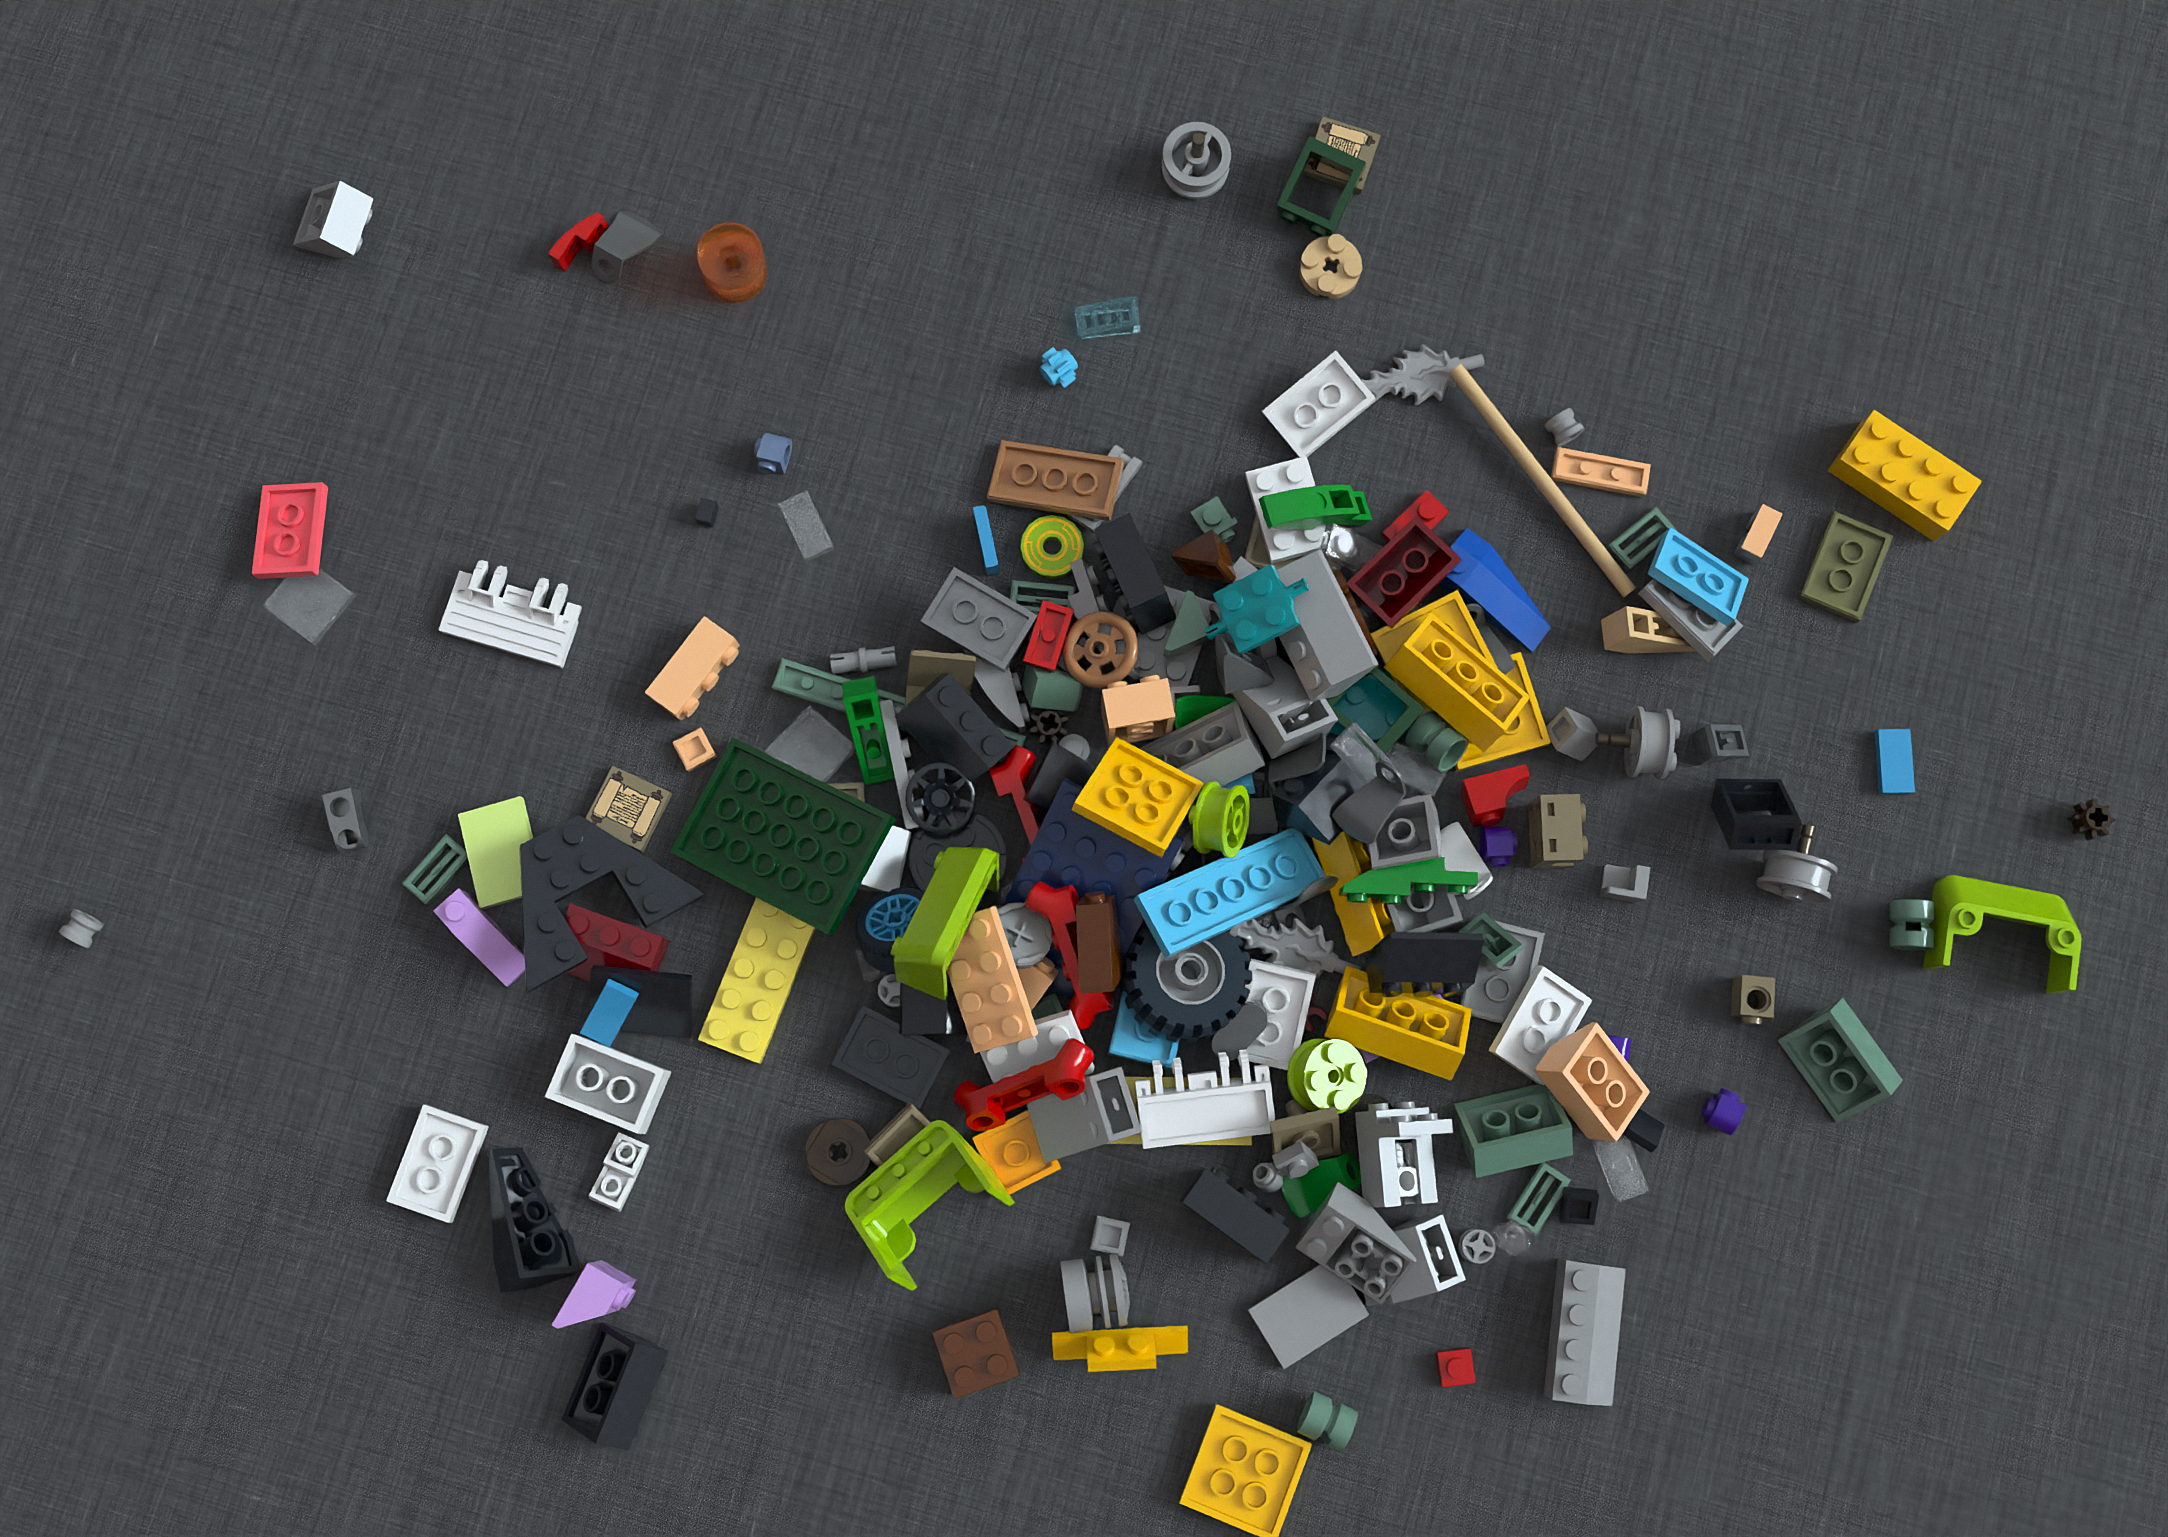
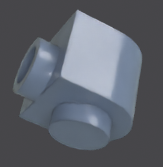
[754,433,792,475]

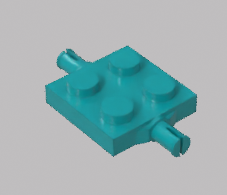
[1205,564,1310,654]

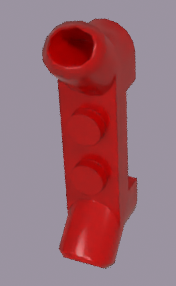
[989,745,1042,862]
[1025,881,1114,1030]
[954,1038,1094,1131]

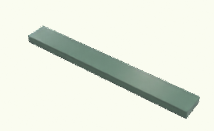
[771,658,1026,763]

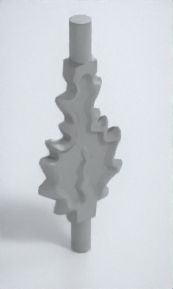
[1361,344,1485,405]
[1228,918,1360,979]

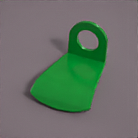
[1174,695,1236,730]
[1281,1153,1361,1219]

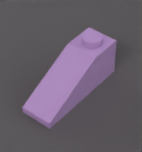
[433,888,525,987]

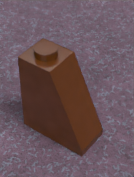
[1076,891,1124,994]

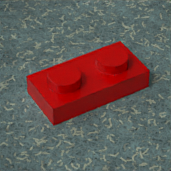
[1381,490,1450,542]
[1023,600,1074,673]

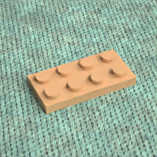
[947,906,1038,1053]

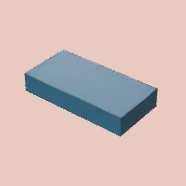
[973,505,999,576]
[1874,729,1915,795]
[580,979,639,1047]

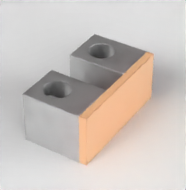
[1733,504,1783,565]

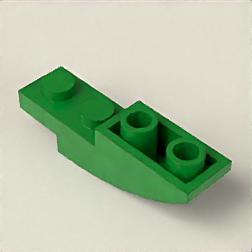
[1258,485,1372,530]
[1339,857,1478,905]

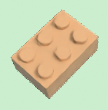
[1101,675,1175,747]

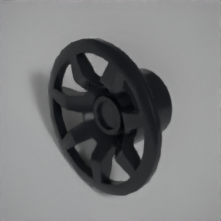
[905,762,976,834]

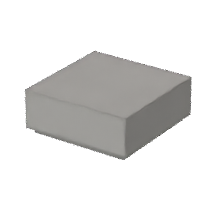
[1090,1215,1130,1256]

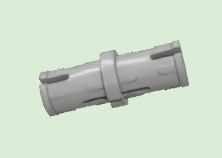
[830,646,897,674]

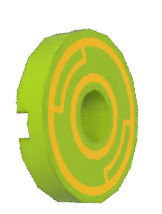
[1020,515,1084,579]

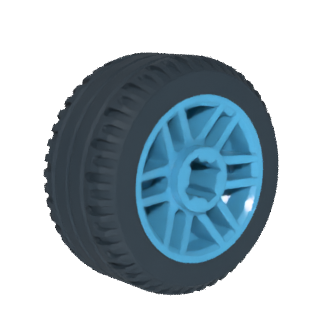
[855,888,925,974]

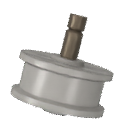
[1756,824,1838,903]

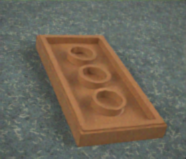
[987,440,1124,521]

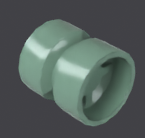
[1406,712,1468,772]
[1889,900,1935,950]
[1296,1391,1358,1453]

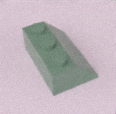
[1777,997,1903,1123]
[1454,1084,1573,1178]

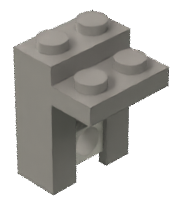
[1355,1102,1453,1208]

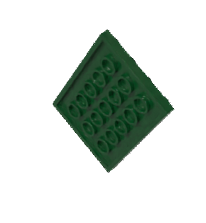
[670,738,896,937]

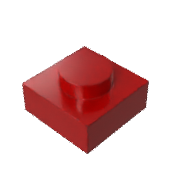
[1435,1347,1476,1388]

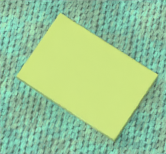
[458,796,533,909]

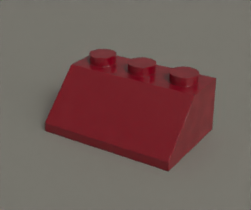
[1347,516,1462,629]
[564,904,670,982]

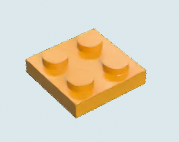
[972,1110,1061,1194]

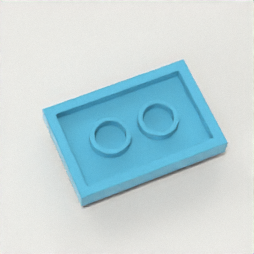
[1648,527,1749,627]

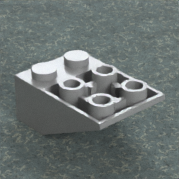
[1232,655,1338,759]
[1027,1067,1142,1163]
[1295,1182,1416,1305]

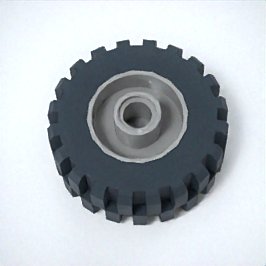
[1120,926,1252,1043]

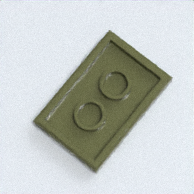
[1797,511,1893,623]

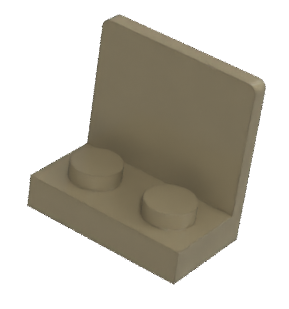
[905,650,976,706]

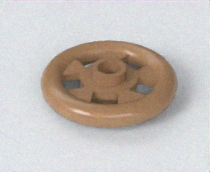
[1063,611,1138,688]

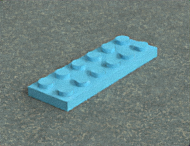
[1133,828,1326,959]

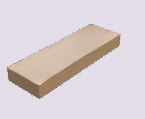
[1551,447,1651,497]

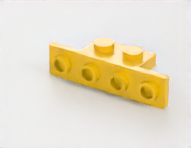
[1052,1325,1188,1372]

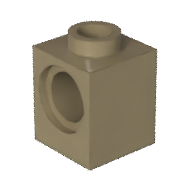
[1731,975,1775,1025]

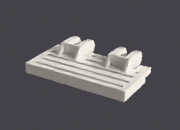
[439,560,582,668]
[1135,1049,1275,1149]

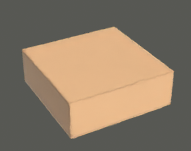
[672,727,717,772]

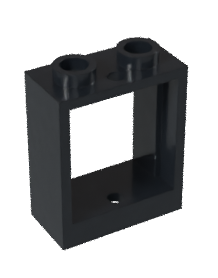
[1711,779,1802,850]

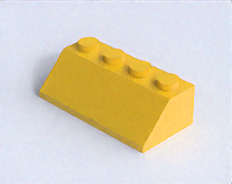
[1384,612,1530,752]
[1312,830,1396,957]
[1324,965,1472,1081]

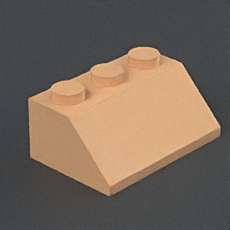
[1534,1022,1650,1142]

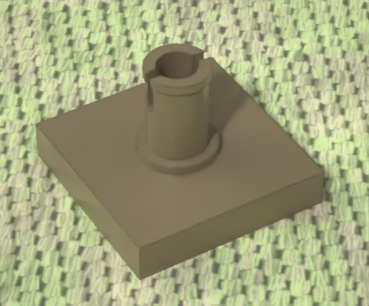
[1269,1100,1341,1159]

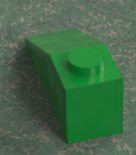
[842,676,895,785]

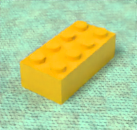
[1828,410,1982,541]

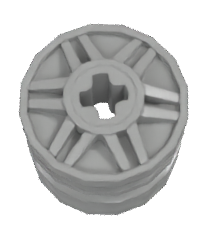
[1060,1253,1130,1333]

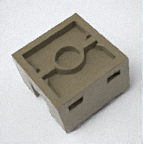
[1527,794,1588,869]

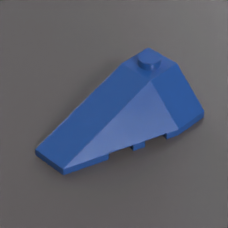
[1438,528,1551,653]

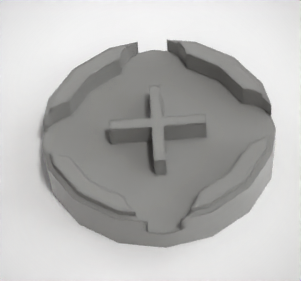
[997,902,1052,969]

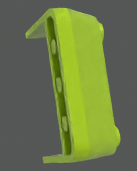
[891,847,1000,1001]
[1923,875,2082,994]
[845,1120,1015,1292]

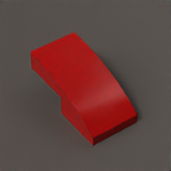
[548,213,609,272]

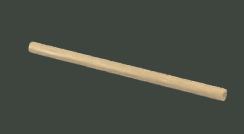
[1449,364,1636,598]

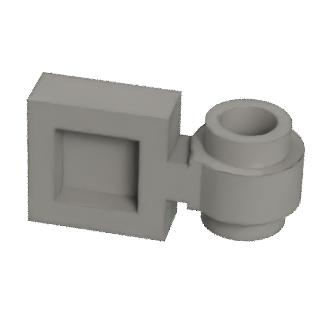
[1253,1141,1319,1193]

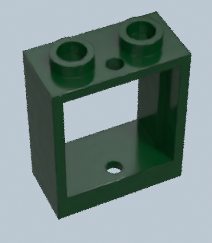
[1277,136,1366,237]
[1326,667,1425,759]

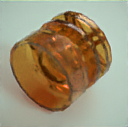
[696,222,768,303]

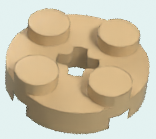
[1299,234,1362,299]

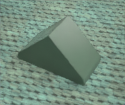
[1163,590,1210,658]
[1021,664,1084,711]
[1458,912,1524,972]

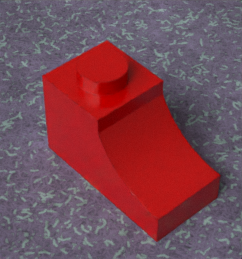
[1460,764,1530,827]

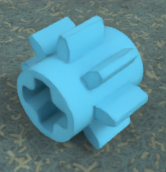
[1039,347,1078,388]

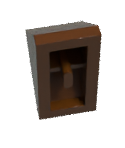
[1171,529,1236,583]

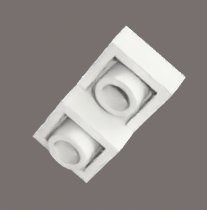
[589,1132,649,1212]

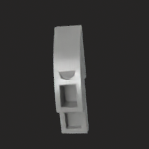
[1068,558,1142,680]
[964,649,1030,733]

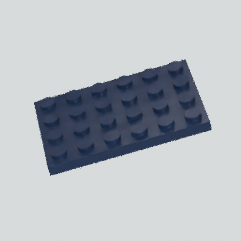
[1002,778,1184,999]

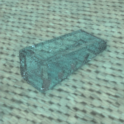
[1075,295,1140,339]

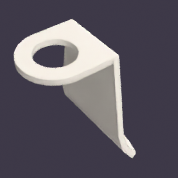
[1440,822,1493,900]

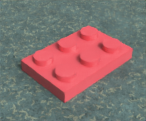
[252,482,328,579]

